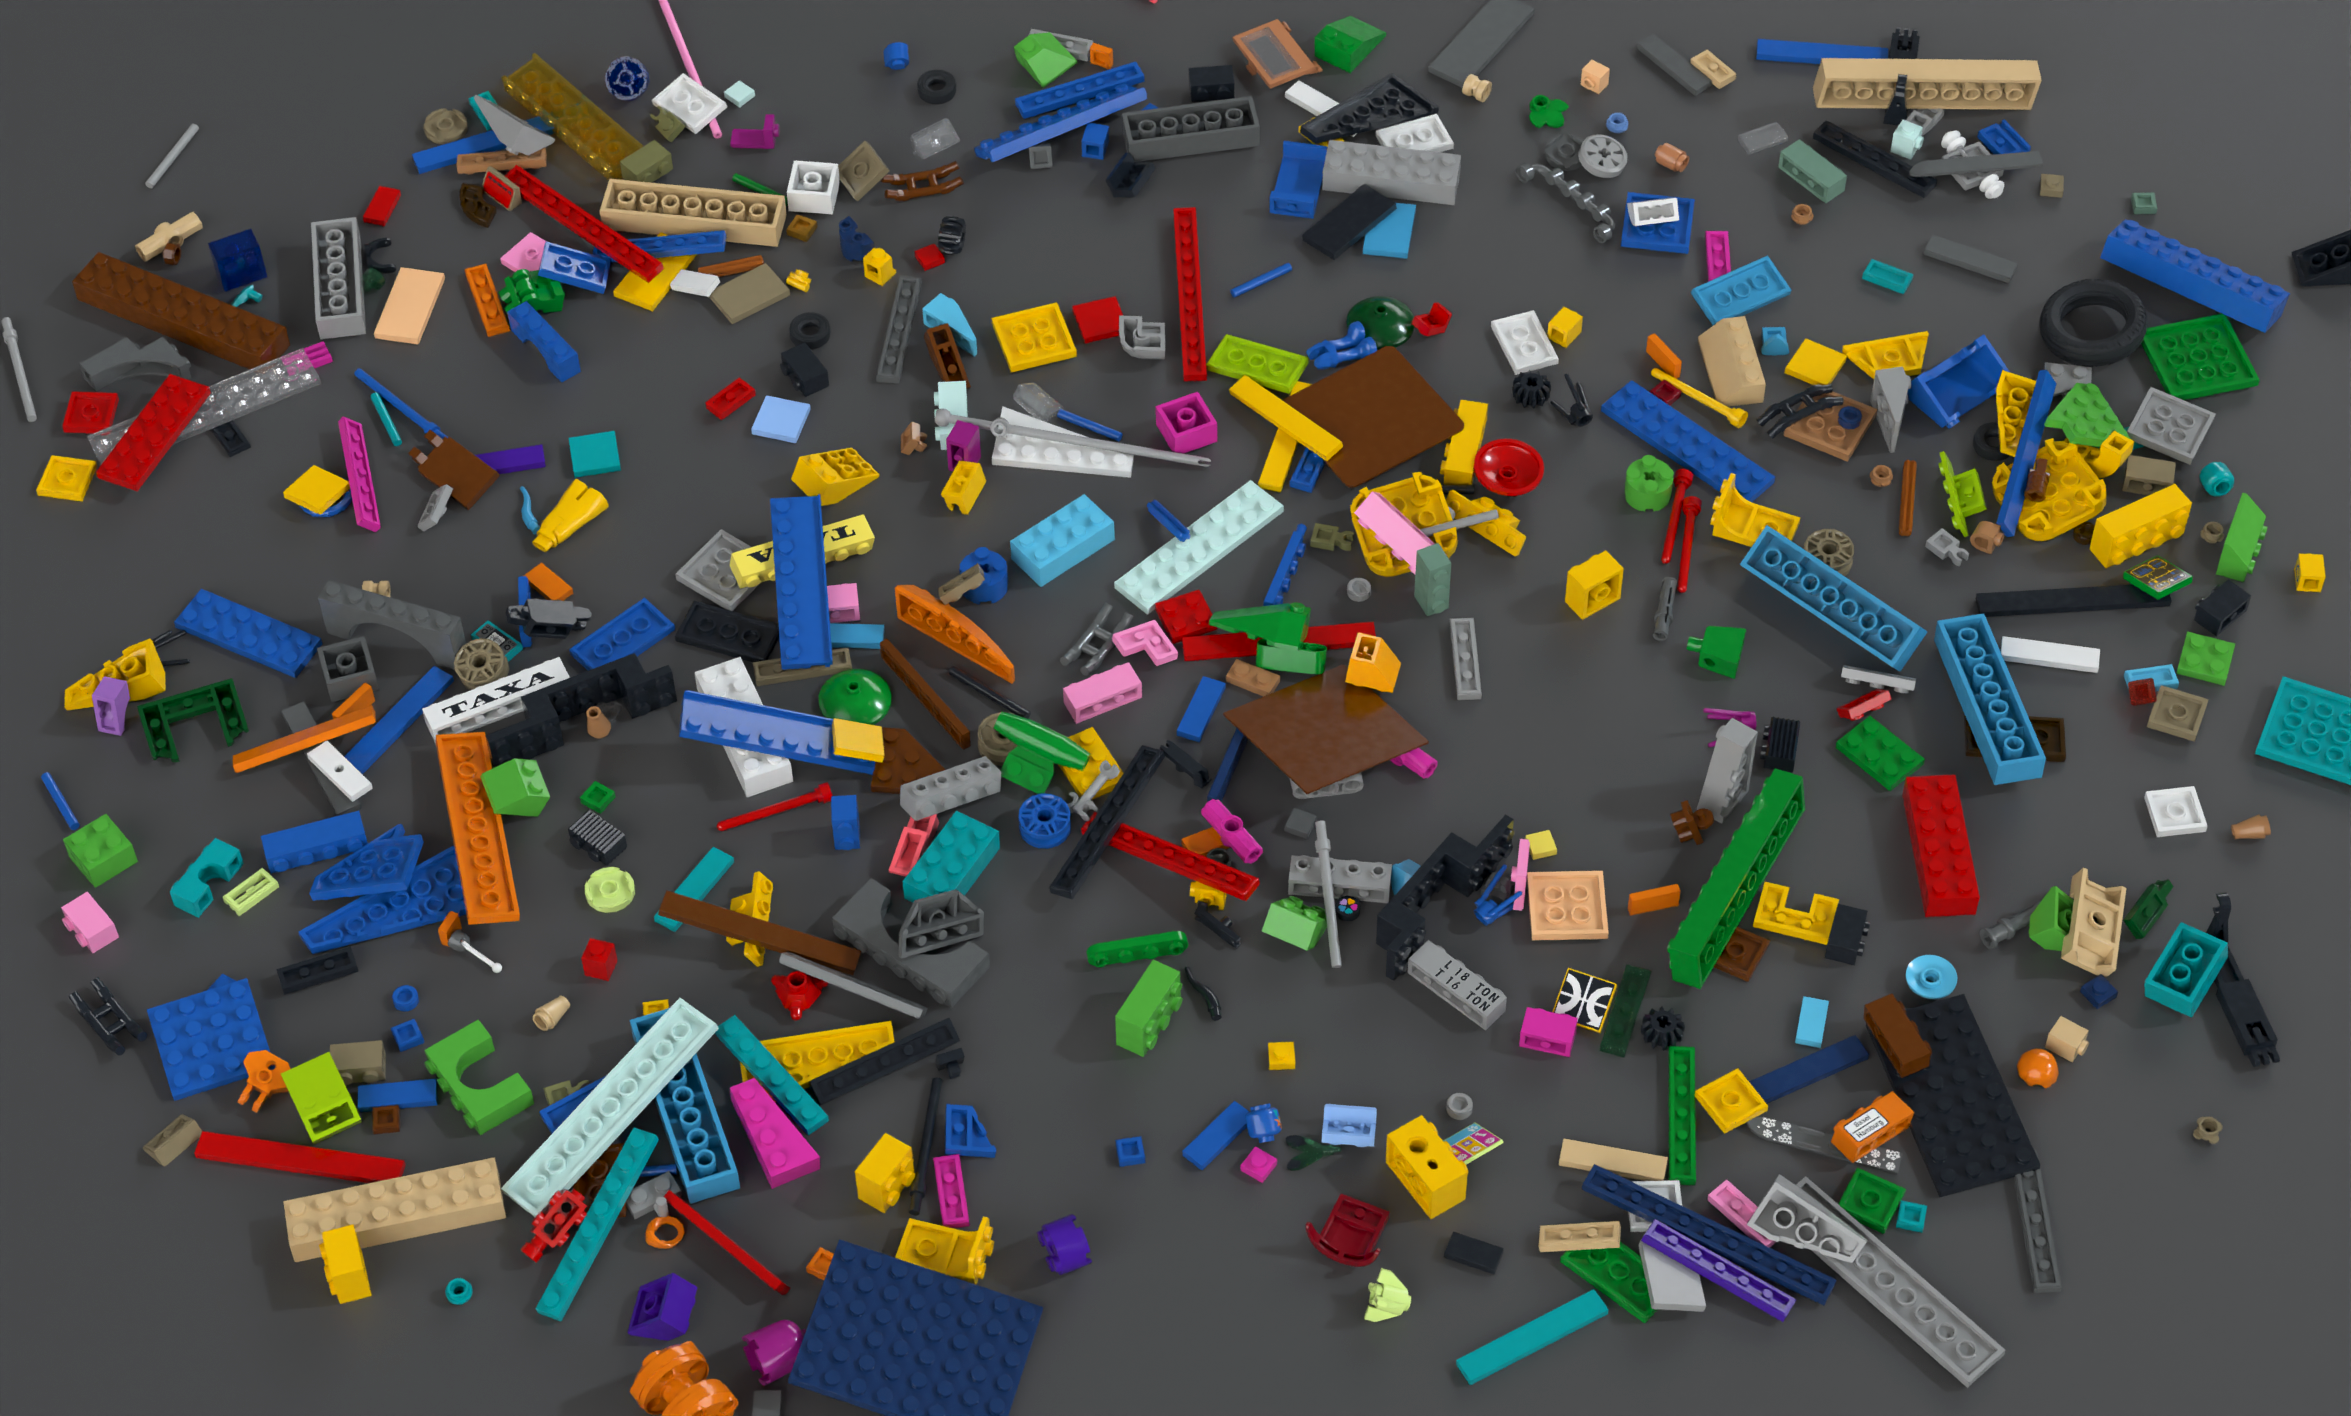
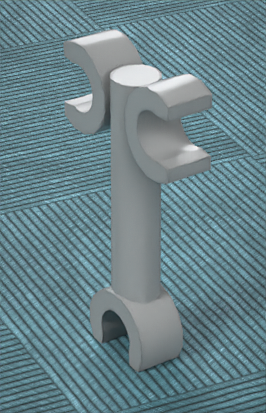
[1068,760,1120,821]

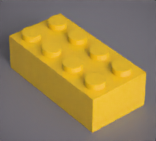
[2089,484,2192,568]

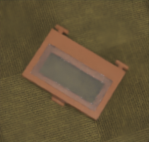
[1233,19,1322,89]

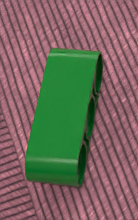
[1255,639,1327,674]

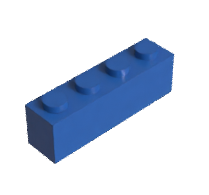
[261,811,368,873]

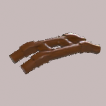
[880,161,964,201]

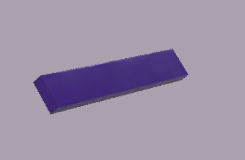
[1641,1219,1796,1322]

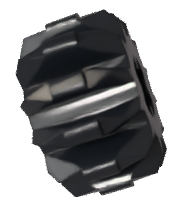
[938,216,966,254]
[1512,370,1551,409]
[1641,1006,1685,1051]

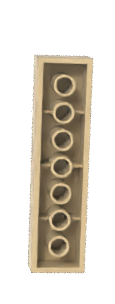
[600,179,787,247]
[283,1157,506,1262]

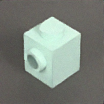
[1891,120,1924,160]

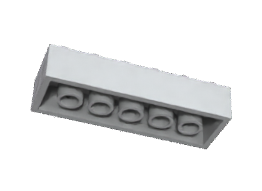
[1322,140,1461,205]
[311,217,366,339]

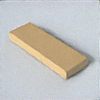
[1539,1221,1621,1252]

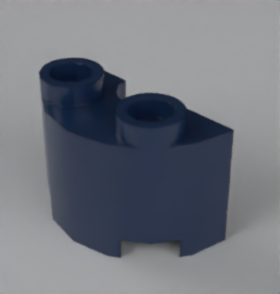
[839,216,874,262]

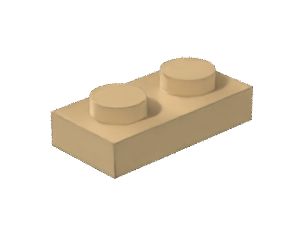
[1690,50,1736,89]

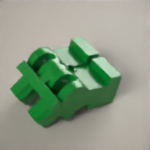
[499,269,565,314]

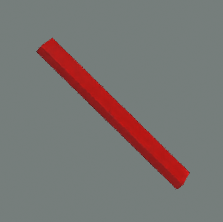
[1182,622,1376,661]
[1081,812,1260,901]
[194,1131,405,1183]

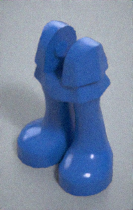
[1306,321,1377,370]

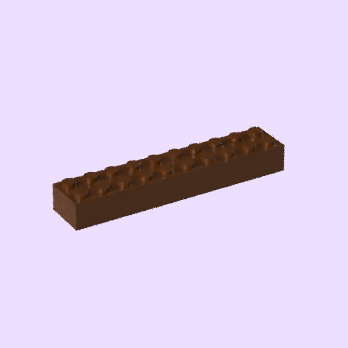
[72,252,290,376]

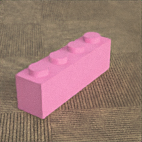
[1354,491,1447,574]

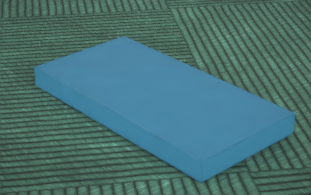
[1691,255,1792,325]

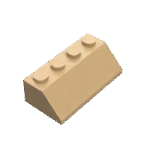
[1698,316,1766,407]

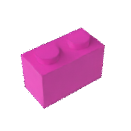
[1519,1007,1578,1057]

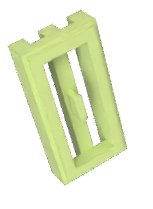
[223,868,279,916]

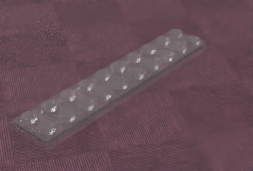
[87,348,321,465]

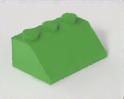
[2216,493,2268,582]

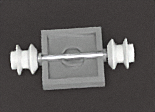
[1941,130,2004,199]

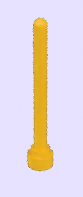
[1651,368,1748,428]

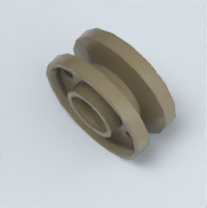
[1804,529,1854,576]
[454,638,509,690]
[978,712,1017,766]

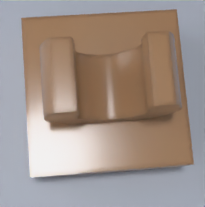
[901,422,927,455]

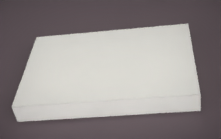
[652,73,727,134]
[1376,114,1454,152]
[1491,310,1559,375]

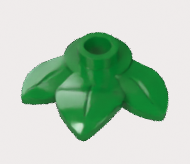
[1529,95,1569,128]

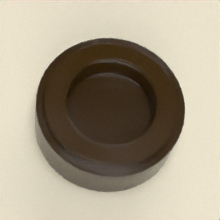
[2073,522,2095,545]

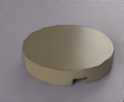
[424,108,468,145]

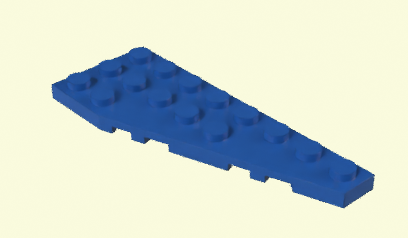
[299,845,467,954]

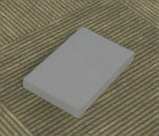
[1639,1239,1706,1312]

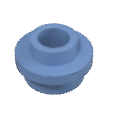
[1606,113,1628,133]

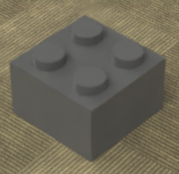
[317,636,379,702]

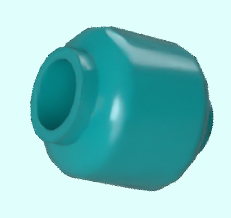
[2199,462,2235,497]

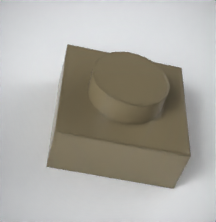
[2040,174,2064,198]

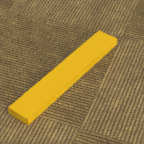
[1229,375,1343,461]
[1258,381,1312,493]

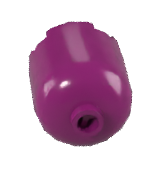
[742,1320,806,1386]

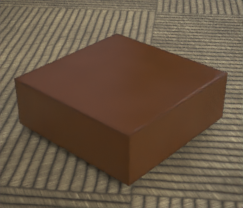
[372,1105,400,1134]

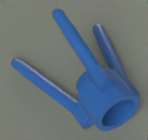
[1474,864,1522,926]

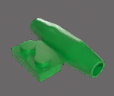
[994,711,1091,794]

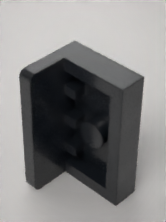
[1106,153,1156,198]

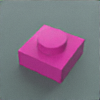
[1241,1146,1277,1183]

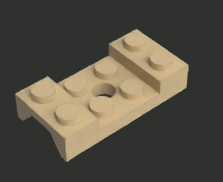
[2061,867,2126,978]

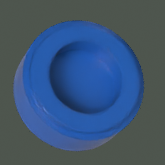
[392,985,419,1011]

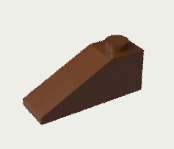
[924,323,971,389]

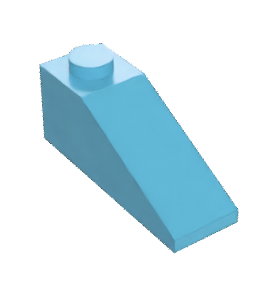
[922,293,977,356]

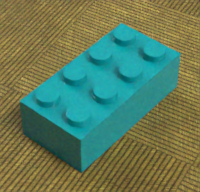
[903,811,1000,903]

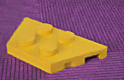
[1842,331,1929,379]

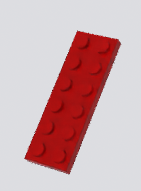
[96,374,211,492]

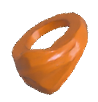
[645,1216,684,1249]

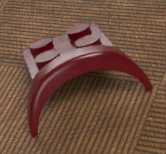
[1305,1194,1390,1267]

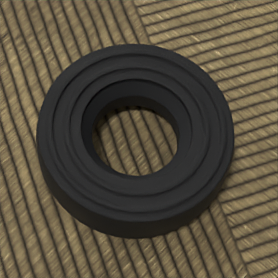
[917,69,956,104]
[789,312,831,349]
[1973,422,2010,461]

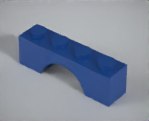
[507,301,581,382]

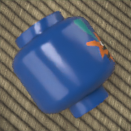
[1245,1103,1282,1143]

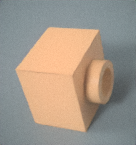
[1581,60,1610,94]

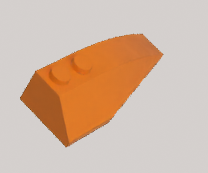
[895,585,1015,684]

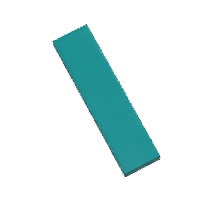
[654,847,734,932]

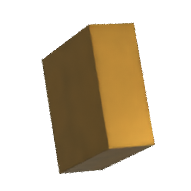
[787,215,817,242]

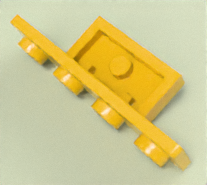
[1446,490,1526,556]
[726,871,773,967]

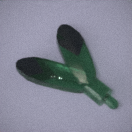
[1286,1135,1341,1171]

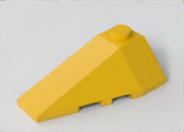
[1996,370,2036,457]
[65,638,165,711]

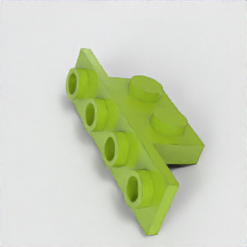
[1938,451,1987,537]

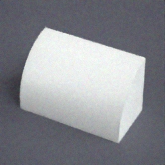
[1627,198,1679,226]

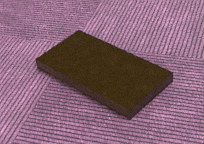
[1964,716,2066,762]

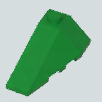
[1209,602,1311,651]

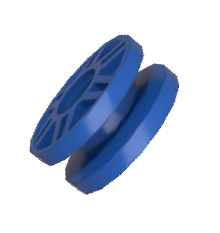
[1018,793,1071,849]

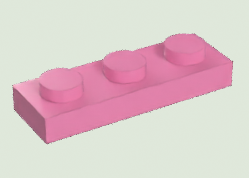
[1707,1180,1776,1248]

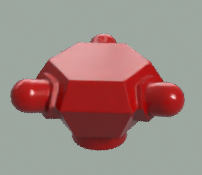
[771,971,829,1021]

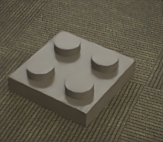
[838,141,890,201]
[2147,685,2209,742]

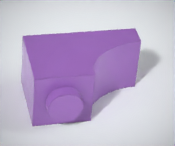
[92,676,130,736]

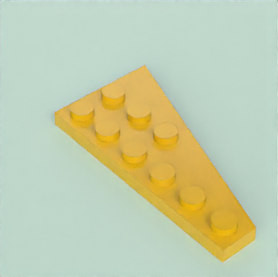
[740,1021,895,1102]

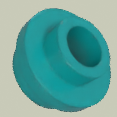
[445,1278,473,1305]

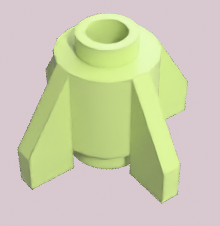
[1364,1268,1411,1322]

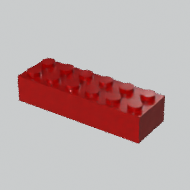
[1902,775,1980,917]

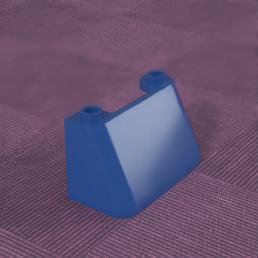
[1907,334,2010,429]

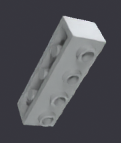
[900,756,1001,821]
[1288,855,1392,903]

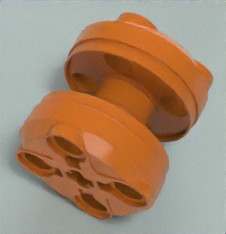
[630,1341,738,1416]

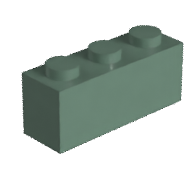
[1778,139,1847,203]
[1414,543,1451,616]

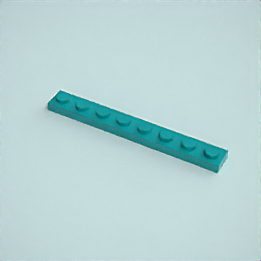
[535,1128,659,1321]

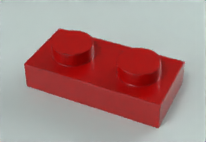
[705,377,756,420]
[1836,689,1891,721]

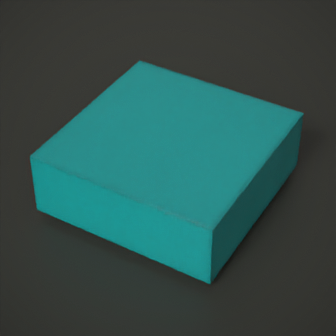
[1896,1200,1927,1233]

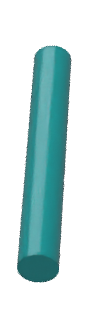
[370,393,402,446]

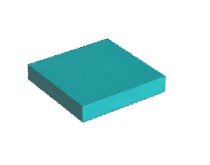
[569,431,621,478]

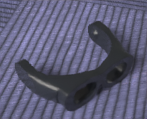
[364,238,396,273]

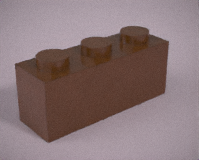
[1863,993,1932,1078]

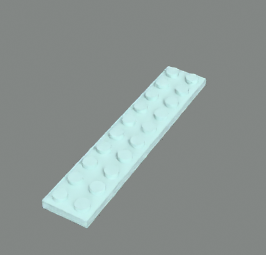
[501,998,719,1217]

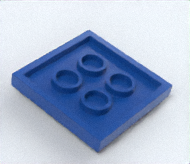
[1621,192,1695,254]

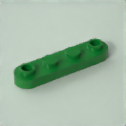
[1086,931,1188,967]

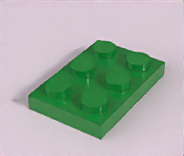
[1835,716,1925,791]

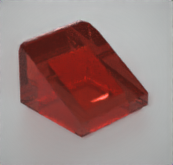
[2128,678,2157,706]

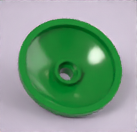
[818,669,892,725]

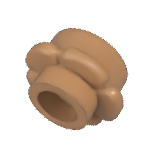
[1791,204,1813,225]
[1870,465,1893,487]

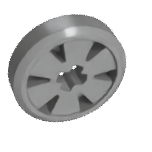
[1578,134,1628,178]

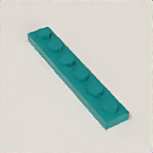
[715,1015,829,1135]

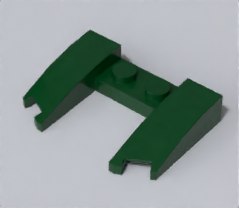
[137,678,249,762]

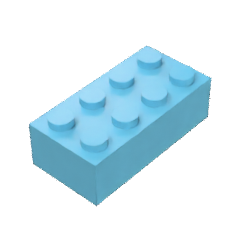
[1010,494,1115,587]

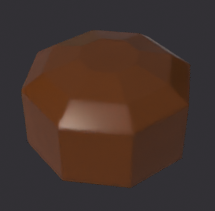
[163,243,181,265]

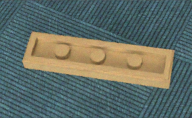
[1559,1139,1668,1181]

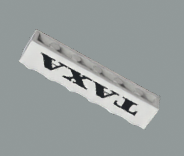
[422,657,570,744]

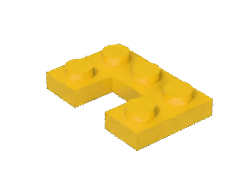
[1753,882,1839,945]

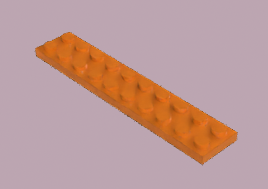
[435,732,520,925]

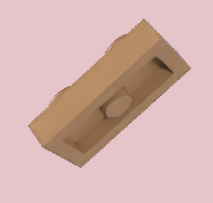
[1226,659,1280,697]

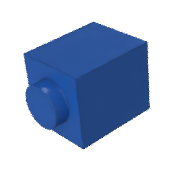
[1082,123,1109,160]

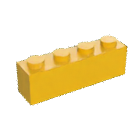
[1440,400,1488,485]

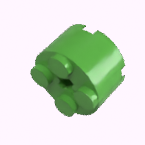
[1624,455,1674,511]

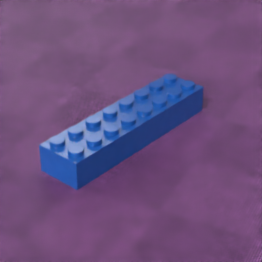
[2100,219,2290,333]

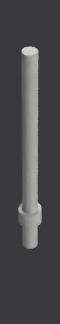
[2,317,37,422]
[1315,820,1342,968]

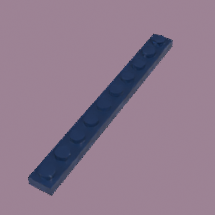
[1582,1164,1837,1306]

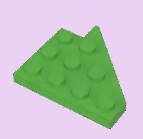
[2044,383,2130,447]

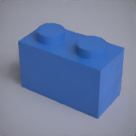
[831,795,860,850]

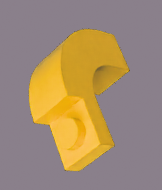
[2064,431,2134,478]

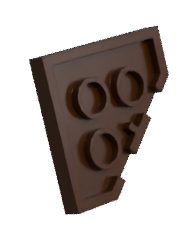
[871,727,946,794]

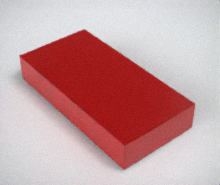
[363,186,401,226]

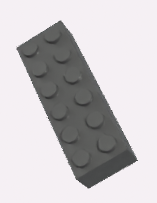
[1122,96,1260,162]

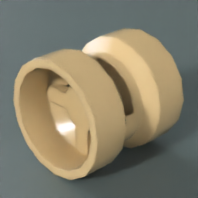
[1462,74,1492,102]
[362,581,391,597]

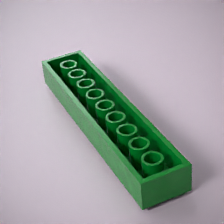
[1667,769,1805,989]

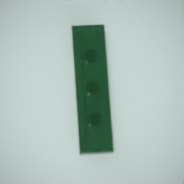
[1599,964,1651,1058]

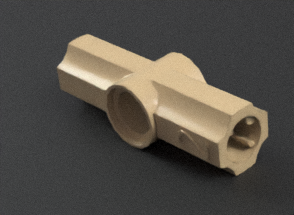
[135,212,203,262]

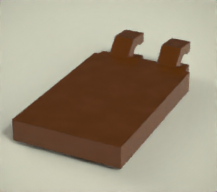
[408,430,500,510]

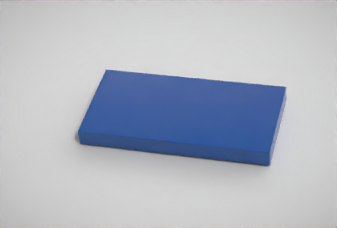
[569,597,675,671]

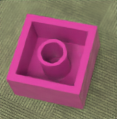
[1156,392,1217,454]

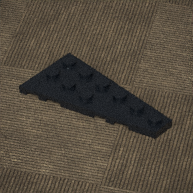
[1300,73,1439,144]

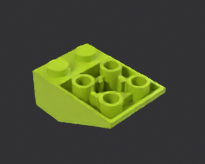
[281,1052,362,1145]

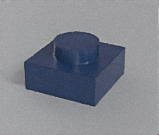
[2080,974,2118,1009]

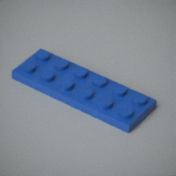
[174,589,322,678]

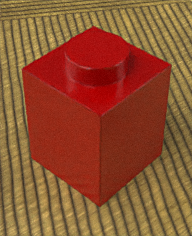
[581,938,618,981]

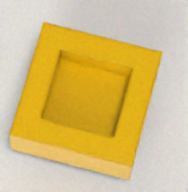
[1268,1042,1295,1070]

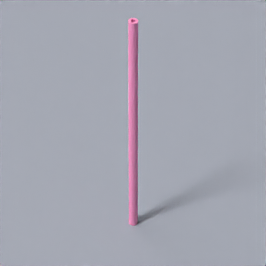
[658,0,722,139]

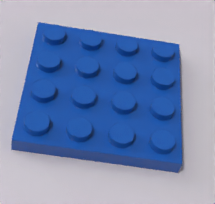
[147,978,275,1101]

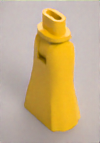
[532,479,609,552]

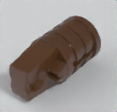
[2024,458,2050,502]

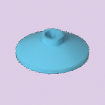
[1906,955,1958,999]

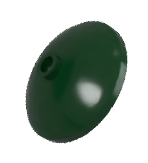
[1346,296,1415,350]

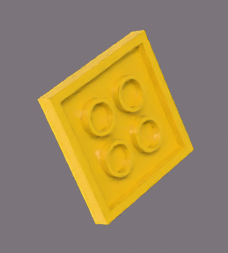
[992,302,1077,373]

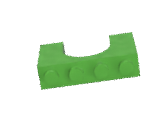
[424,1019,534,1135]

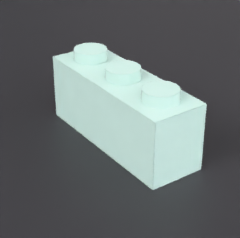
[934,381,968,450]

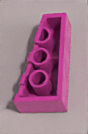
[730,1078,820,1189]

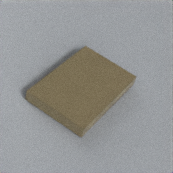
[709,263,790,324]

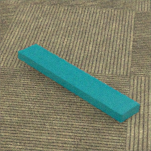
[1456,1289,1609,1385]

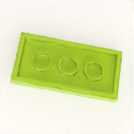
[1206,334,1309,394]

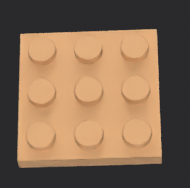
[1527,871,1609,940]

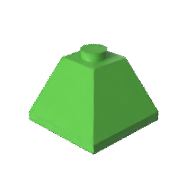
[1014,32,1077,88]
[2029,886,2074,951]

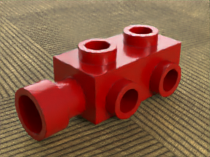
[520,1188,587,1263]

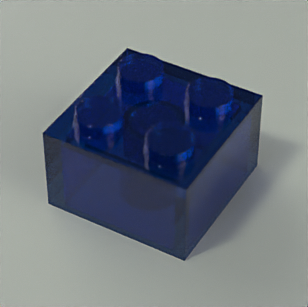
[208,229,268,292]

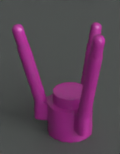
[1703,708,1757,747]

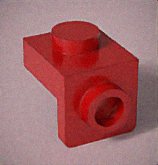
[1411,302,1452,336]

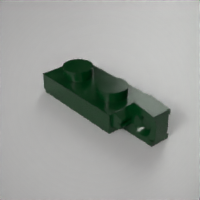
[2123,879,2174,939]

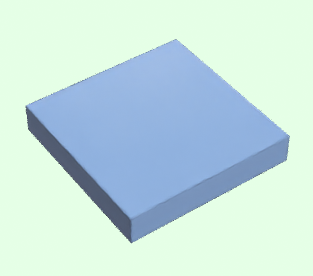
[751,395,811,443]

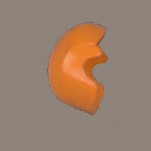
[2017,1049,2059,1088]

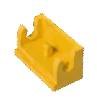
[941,460,986,515]

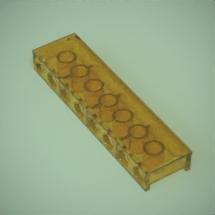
[501,53,643,181]

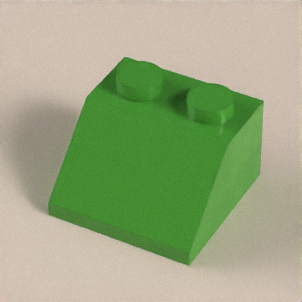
[480,759,550,817]

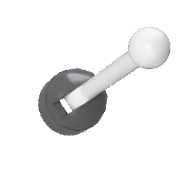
[448,929,502,973]

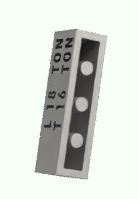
[1408,940,1507,1031]

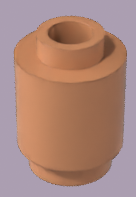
[1655,143,1689,172]

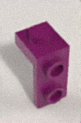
[730,114,779,149]

